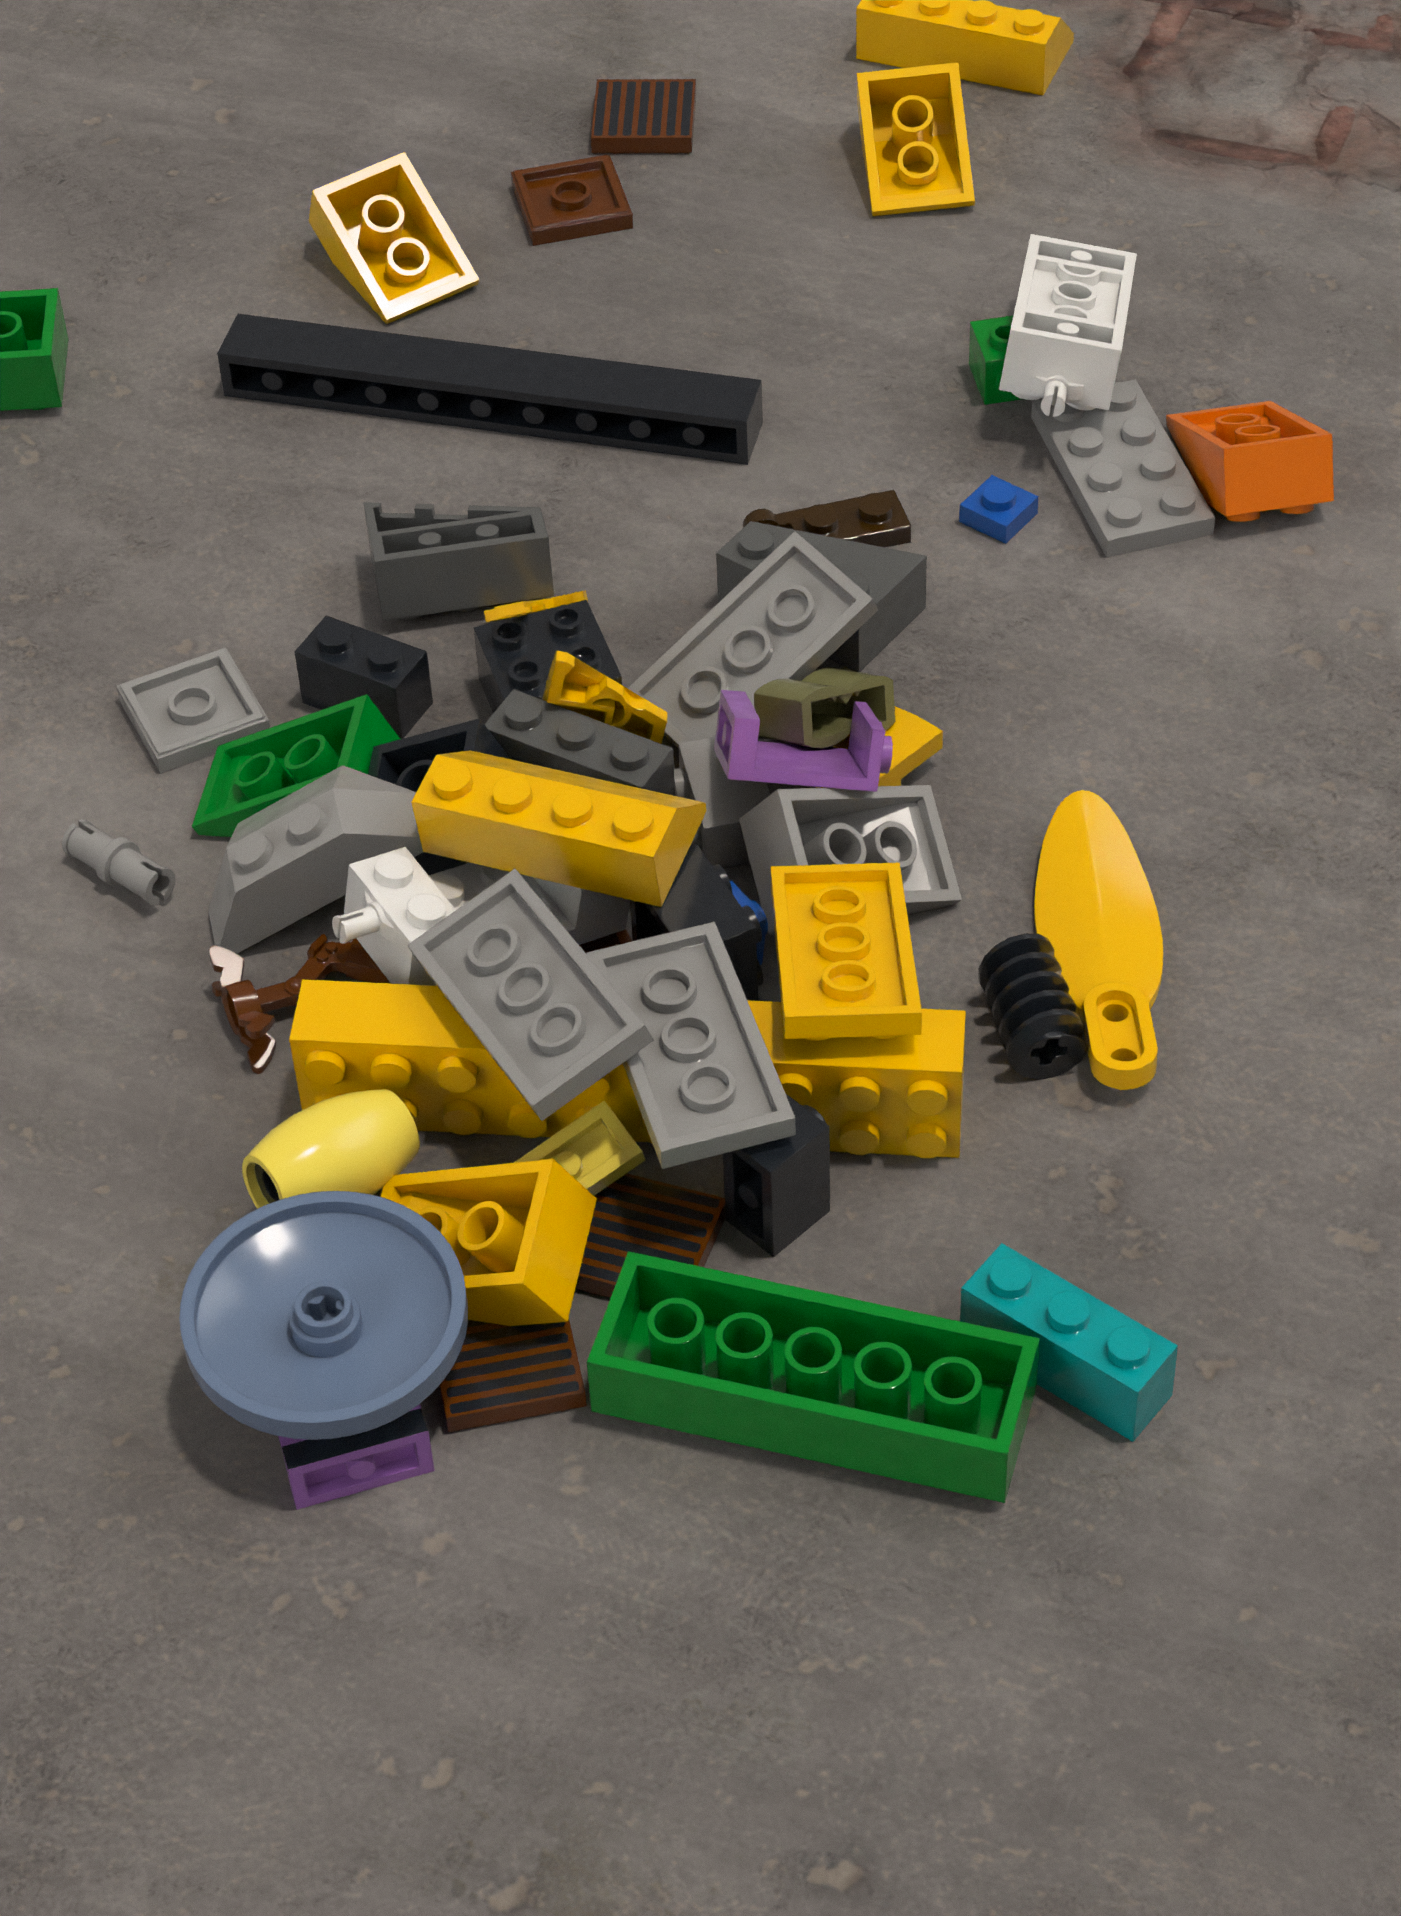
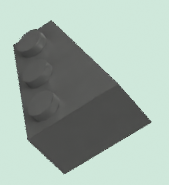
[363,502,554,621]
[716,521,927,672]

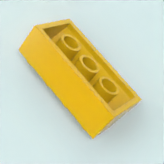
[856,0,1074,96]
[411,750,706,907]

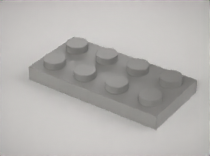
[1031,379,1215,558]
[628,531,878,748]
[407,869,654,1121]
[586,922,796,1169]

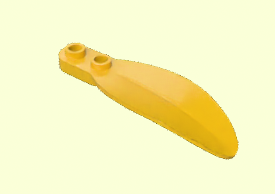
[1034,790,1163,1090]

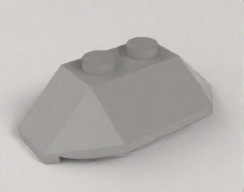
[208,765,423,954]

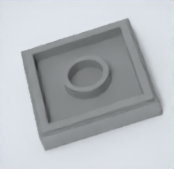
[116,648,270,774]

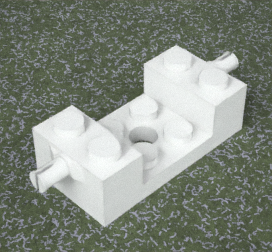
[999,234,1137,417]
[332,847,630,986]

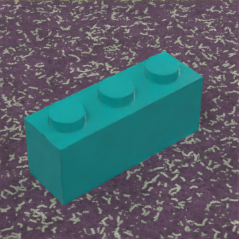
[960,1243,1178,1442]

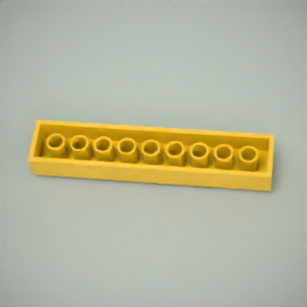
[289,979,966,1158]

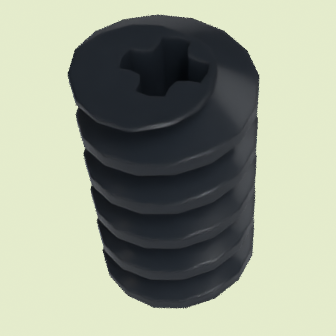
[978,933,1088,1080]

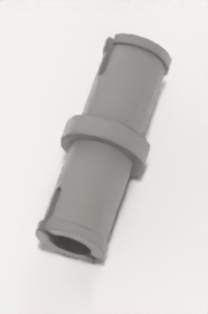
[62,819,176,905]

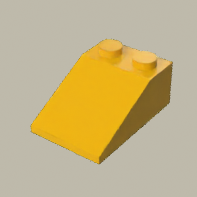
[857,62,975,216]
[309,152,479,324]
[380,1159,597,1326]

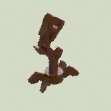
[209,934,391,1074]

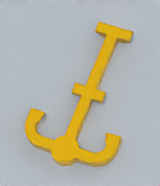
[484,590,588,622]

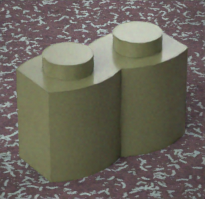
[754,668,896,748]

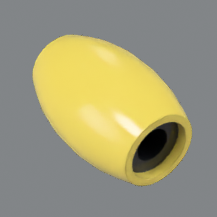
[242,1089,420,1209]

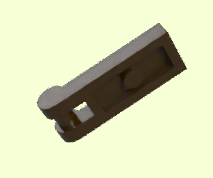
[743,490,911,548]

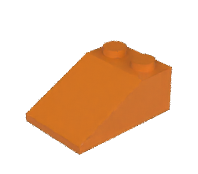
[1166,401,1334,522]

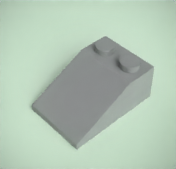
[739,785,962,936]

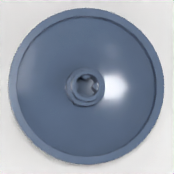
[179,1191,468,1440]

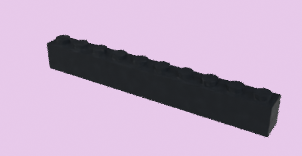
[217,314,763,465]

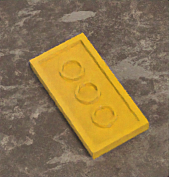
[771,863,922,1041]

